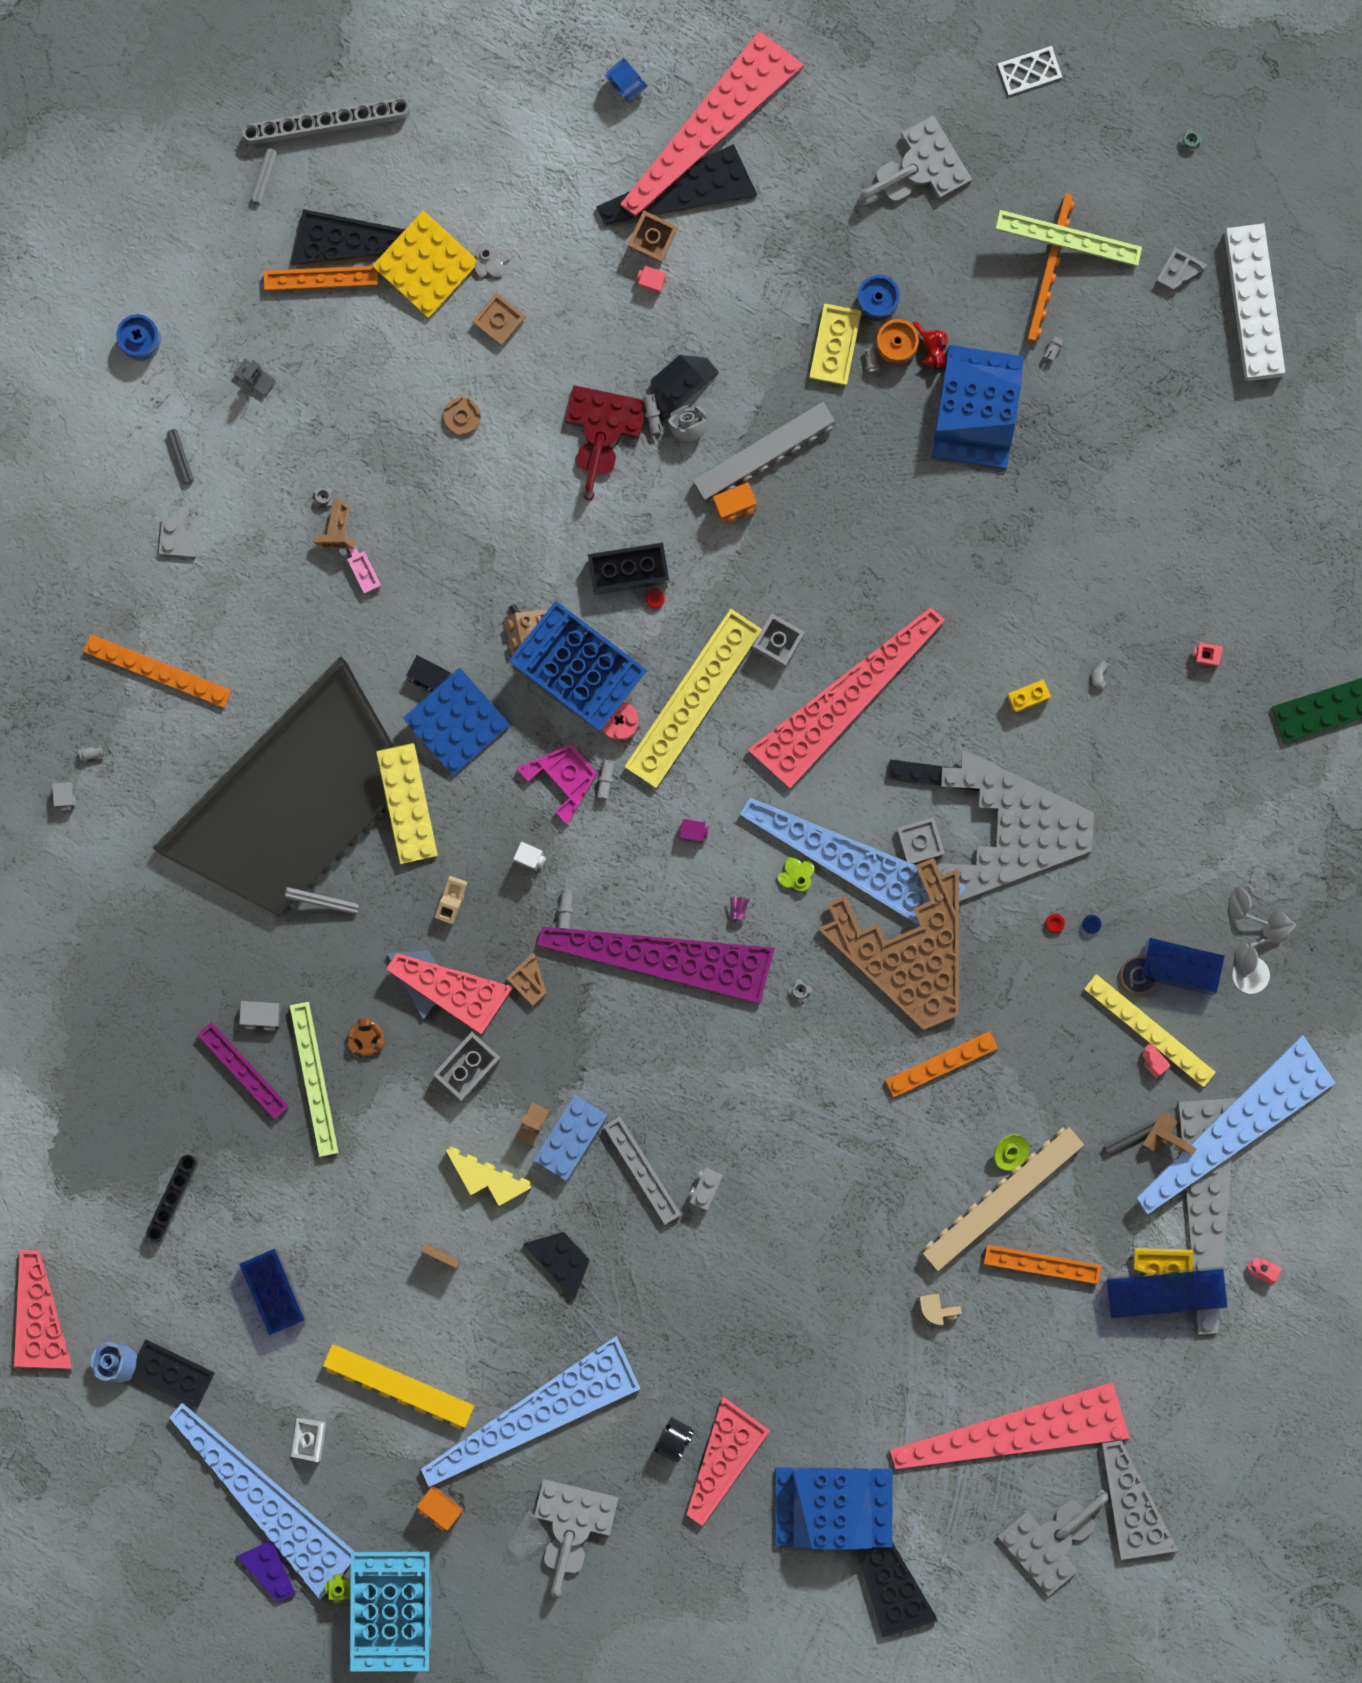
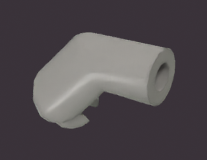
[1091,660,1109,690]

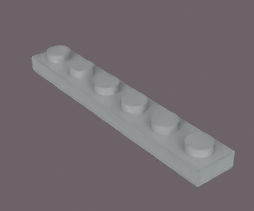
[603,1116,681,1225]

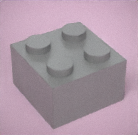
[752,613,805,668]

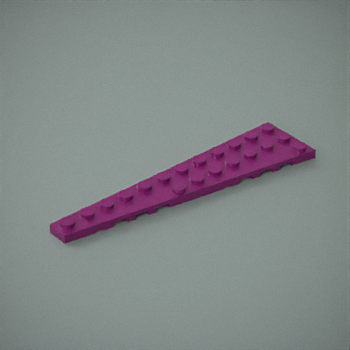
[537,926,775,1004]

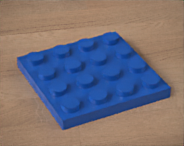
[402,667,510,775]

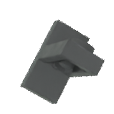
[234,359,276,397]

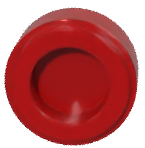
[646,589,665,609]
[1045,914,1065,933]

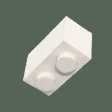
[514,842,546,871]

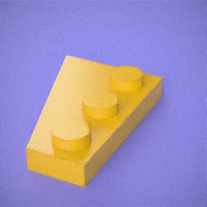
[1134,1248,1193,1289]

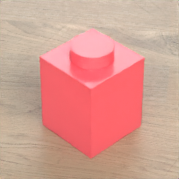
[636,266,667,294]

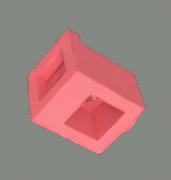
[1192,642,1223,667]

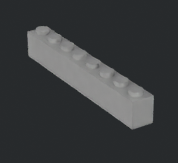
[693,402,835,503]

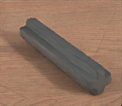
[167,429,194,484]
[1104,1121,1155,1154]

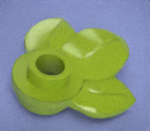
[777,857,814,892]

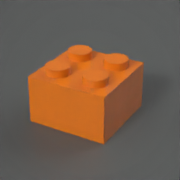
[713,482,757,524]
[417,1486,464,1531]

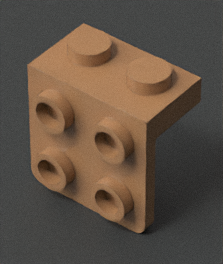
[504,609,547,655]

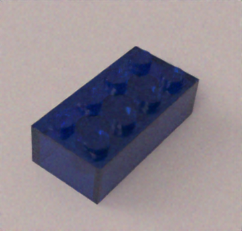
[1138,938,1225,996]
[239,1248,307,1335]

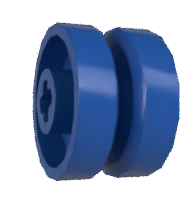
[857,275,900,321]
[116,314,161,360]

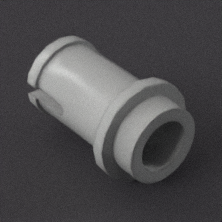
[1043,336,1064,362]
[864,348,881,374]
[79,745,104,762]

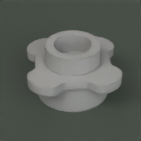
[314,487,333,506]
[789,979,812,1002]

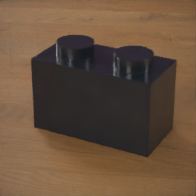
[406,655,451,693]

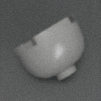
[668,405,707,442]

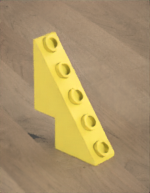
[446,1146,531,1206]

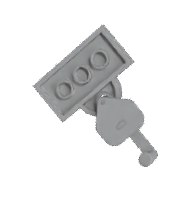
[858,115,972,206]
[534,1479,619,1598]
[997,1490,1109,1596]

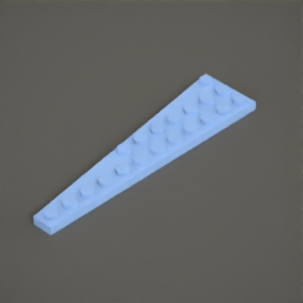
[1136,1035,1335,1214]
[169,1403,355,1599]

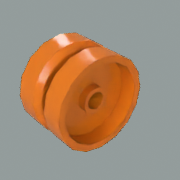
[876,319,919,365]

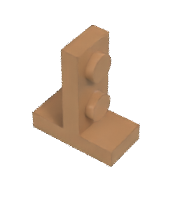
[313,499,356,549]
[516,1102,550,1145]
[1143,1111,1196,1155]

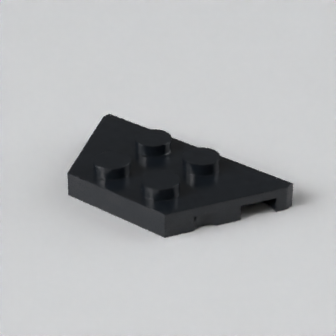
[523,1232,590,1299]

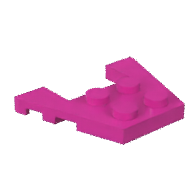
[517,744,597,825]

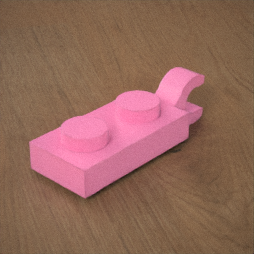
[347,546,381,594]

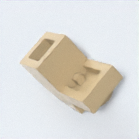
[435,876,468,924]
[919,1293,962,1325]

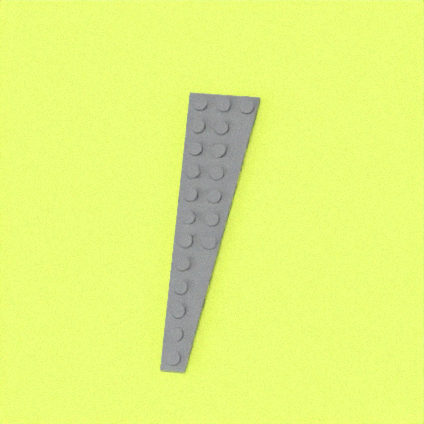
[1178,1098,1237,1334]

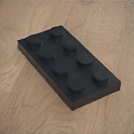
[132,1339,216,1408]

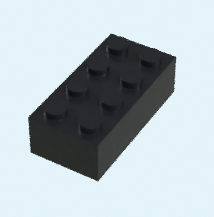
[588,542,669,595]

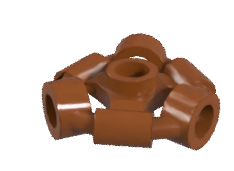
[347,1018,386,1057]

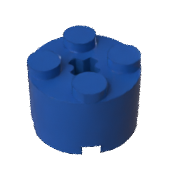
[605,57,648,102]

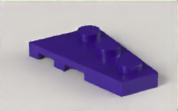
[237,1541,296,1602]

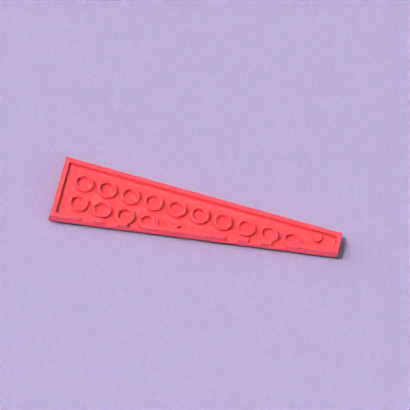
[620,31,804,217]
[890,1382,1130,1469]

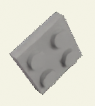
[897,817,945,864]

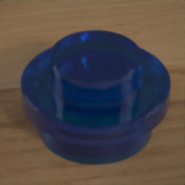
[1082,915,1102,934]

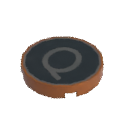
[1120,956,1159,994]

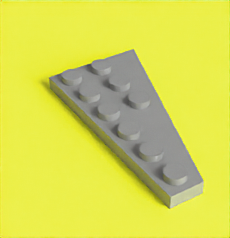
[1102,1440,1179,1560]

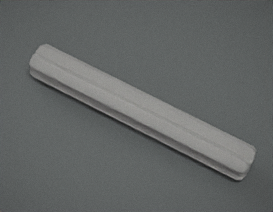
[284,887,359,914]

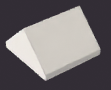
[291,1418,327,1462]

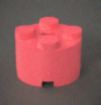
[602,702,639,741]

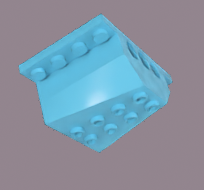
[350,1552,432,1671]

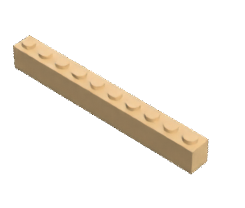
[922,1127,1084,1271]

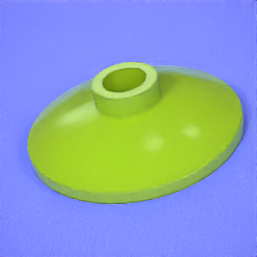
[994,1134,1030,1171]

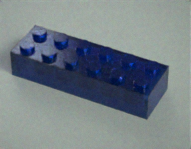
[1107,1266,1228,1318]

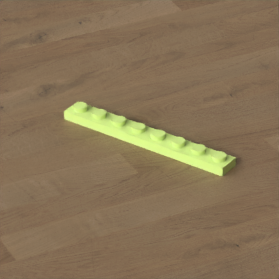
[994,210,1142,266]
[290,1002,339,1157]

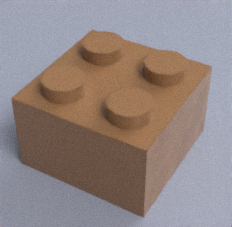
[627,211,678,264]

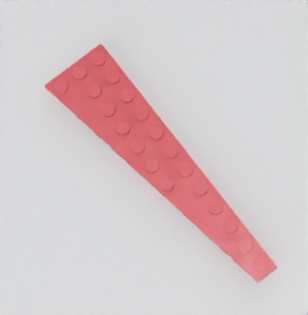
[748,607,945,789]

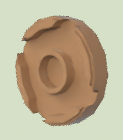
[443,397,481,436]

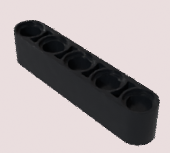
[146,1155,198,1243]

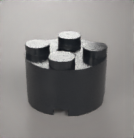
[654,1417,694,1463]

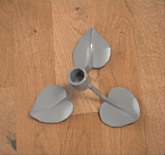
[1229,887,1296,978]

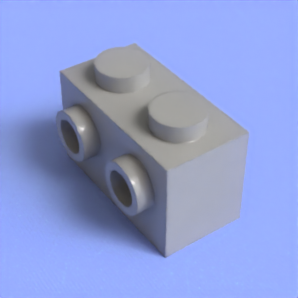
[688,1167,723,1211]

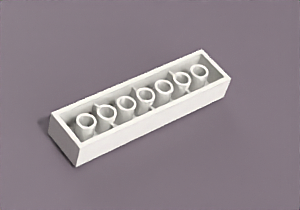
[1224,223,1285,382]

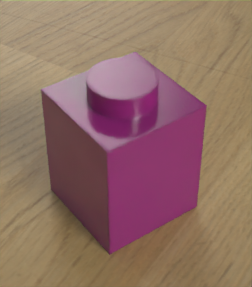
[680,819,709,843]

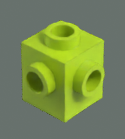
[325,1574,351,1603]

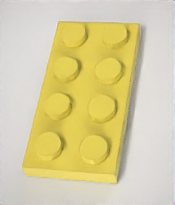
[809,304,861,386]

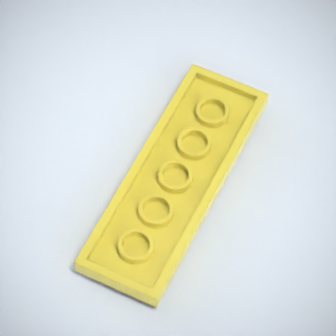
[376,743,438,864]

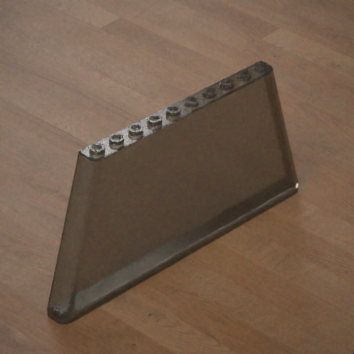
[152,656,394,917]

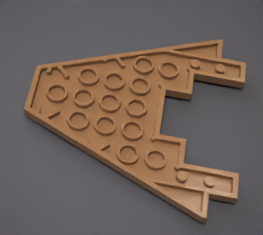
[819,858,959,1030]

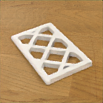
[997,46,1062,96]

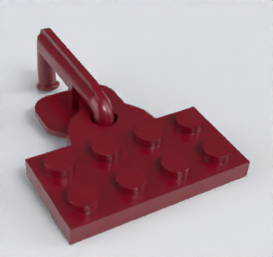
[565,385,646,500]

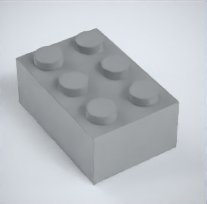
[433,1032,501,1101]

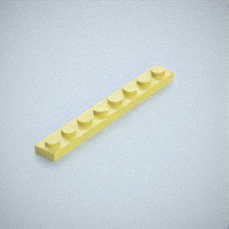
[1084,974,1216,1087]

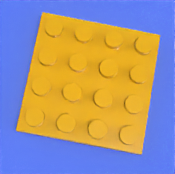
[372,210,477,318]

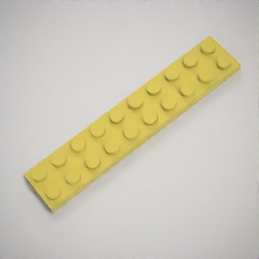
[625,609,762,788]

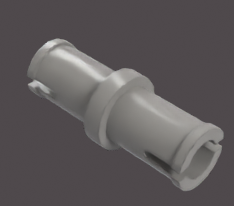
[642,394,663,434]
[597,760,615,800]
[558,890,574,929]

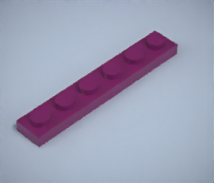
[197,1022,290,1120]

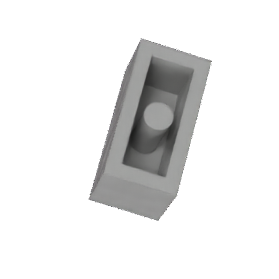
[240,1001,281,1030]

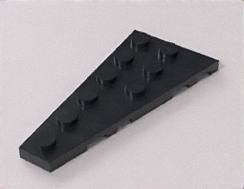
[291,209,405,265]

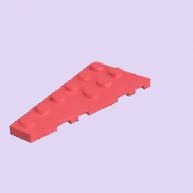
[385,953,513,1035]
[14,1250,73,1369]
[687,1397,770,1526]

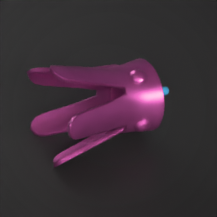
[730,896,750,925]

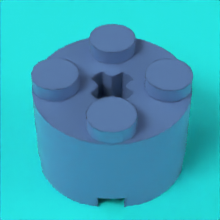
[91,1342,137,1383]

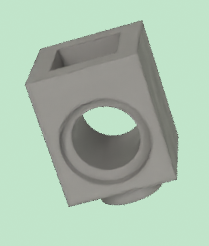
[52,782,76,811]

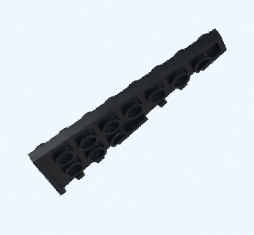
[596,144,757,225]
[857,1543,938,1637]

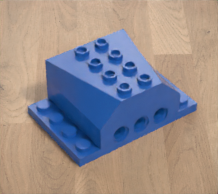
[931,345,1024,469]
[509,600,647,732]
[776,1467,893,1549]

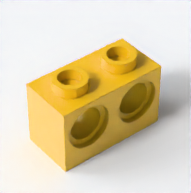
[1007,679,1051,714]

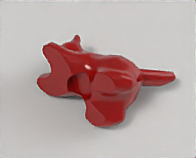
[913,322,948,370]

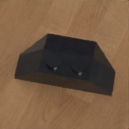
[650,355,719,422]

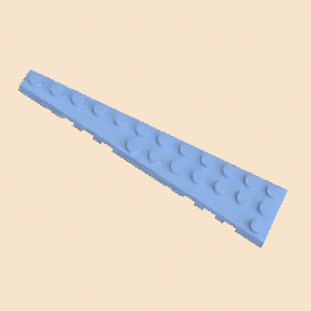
[740,797,966,926]
[421,1336,641,1487]

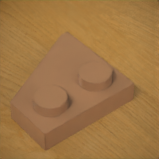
[507,953,547,1006]

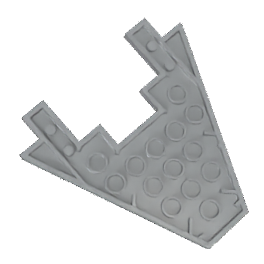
[937,750,1094,901]

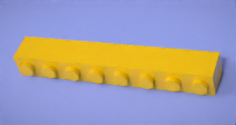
[323,1344,475,1429]

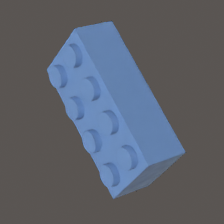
[534,1095,608,1181]

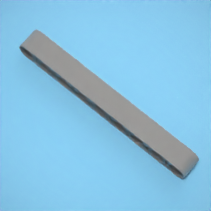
[242,98,410,145]

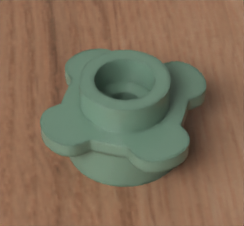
[1180,129,1203,152]

